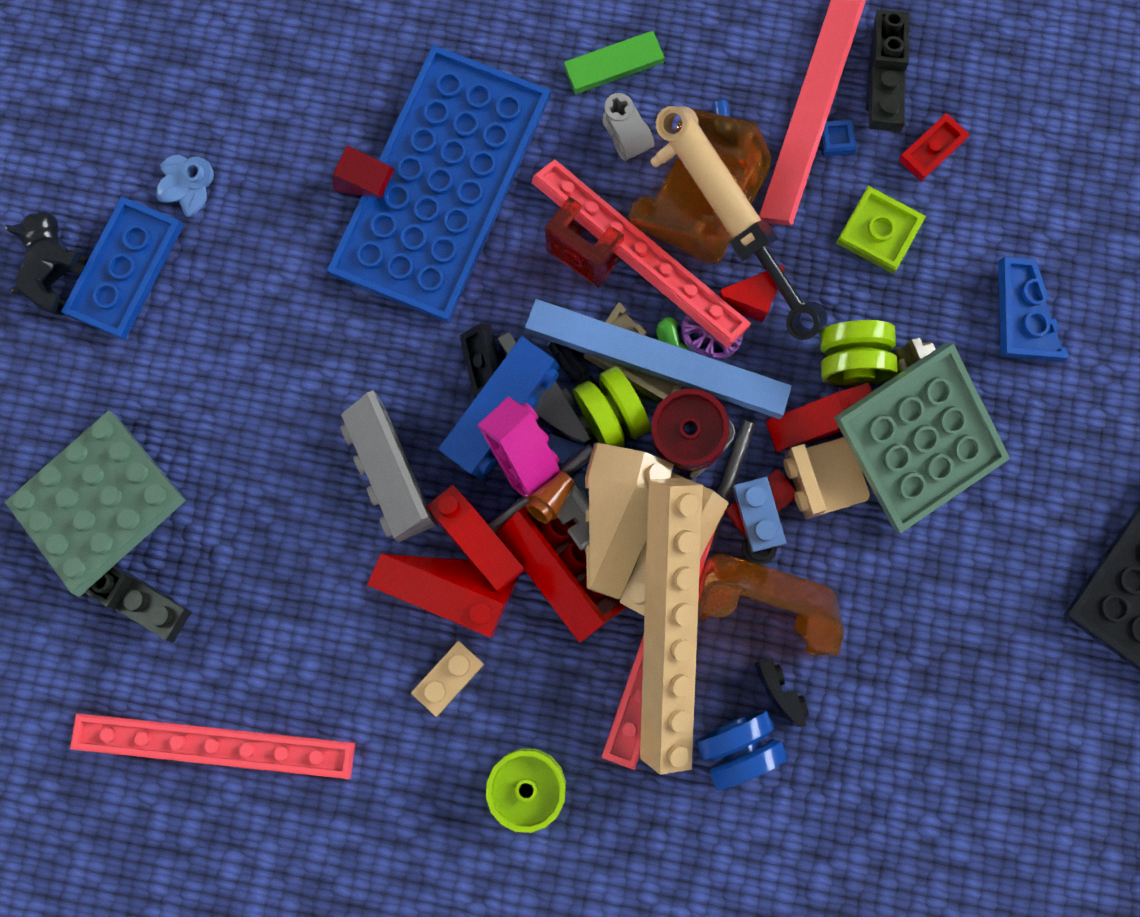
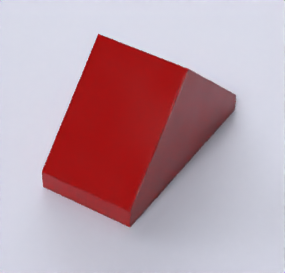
[718,265,785,322]

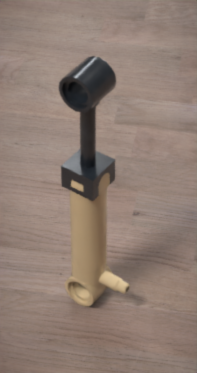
[650,106,827,340]

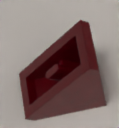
[333,145,394,198]

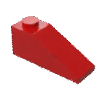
[765,383,872,453]
[426,484,525,593]

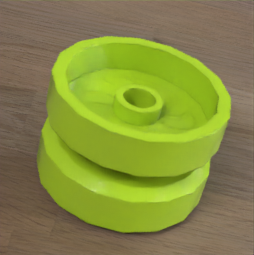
[819,320,898,386]
[573,366,651,447]
[486,748,566,833]

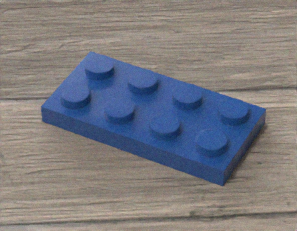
[61,196,184,341]

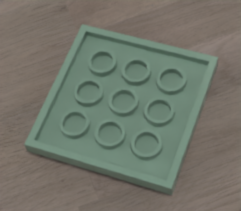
[834,342,1010,533]
[5,410,186,597]

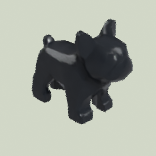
[4,211,88,316]

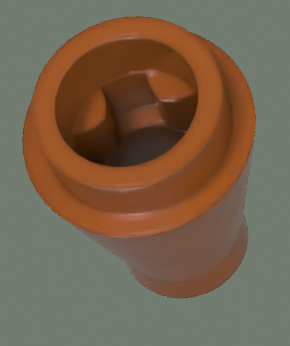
[526,471,575,524]

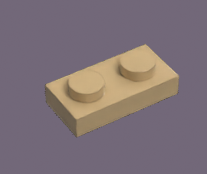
[411,641,485,717]

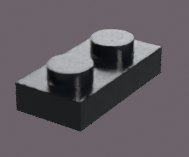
[459,323,500,398]

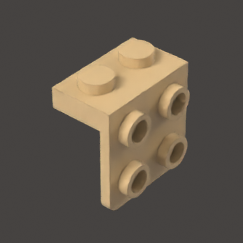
[783,437,870,519]

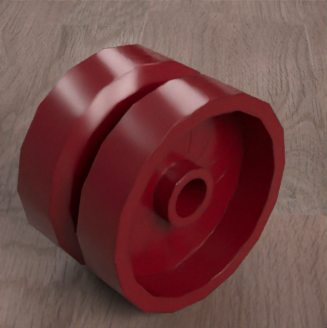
[651,389,729,471]

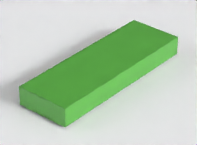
[564,31,665,95]

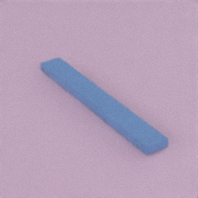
[524,299,792,419]

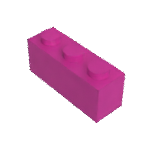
[478,396,561,500]

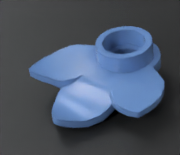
[156,155,214,218]

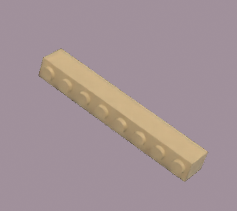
[640,478,703,775]

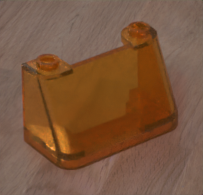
[628,108,771,264]
[698,553,844,658]

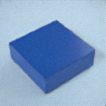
[820,119,857,156]

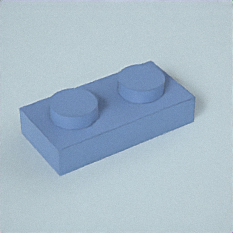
[732,477,787,553]

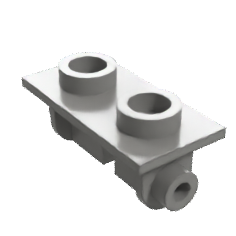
[557,485,590,552]

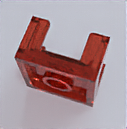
[545,196,624,288]

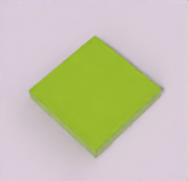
[836,186,926,274]

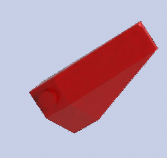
[367,554,520,639]

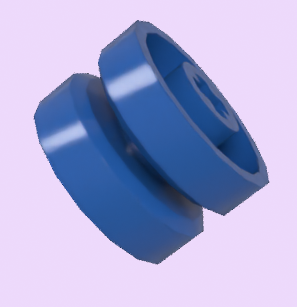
[695,710,789,790]

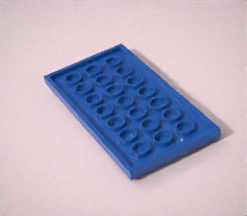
[326,45,551,323]

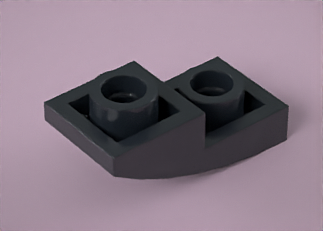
[754,659,809,727]

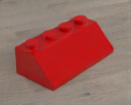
[496,506,627,643]

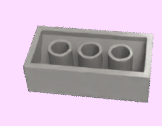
[340,390,436,542]

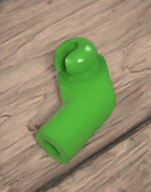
[656,317,691,351]

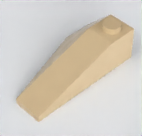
[585,443,674,599]

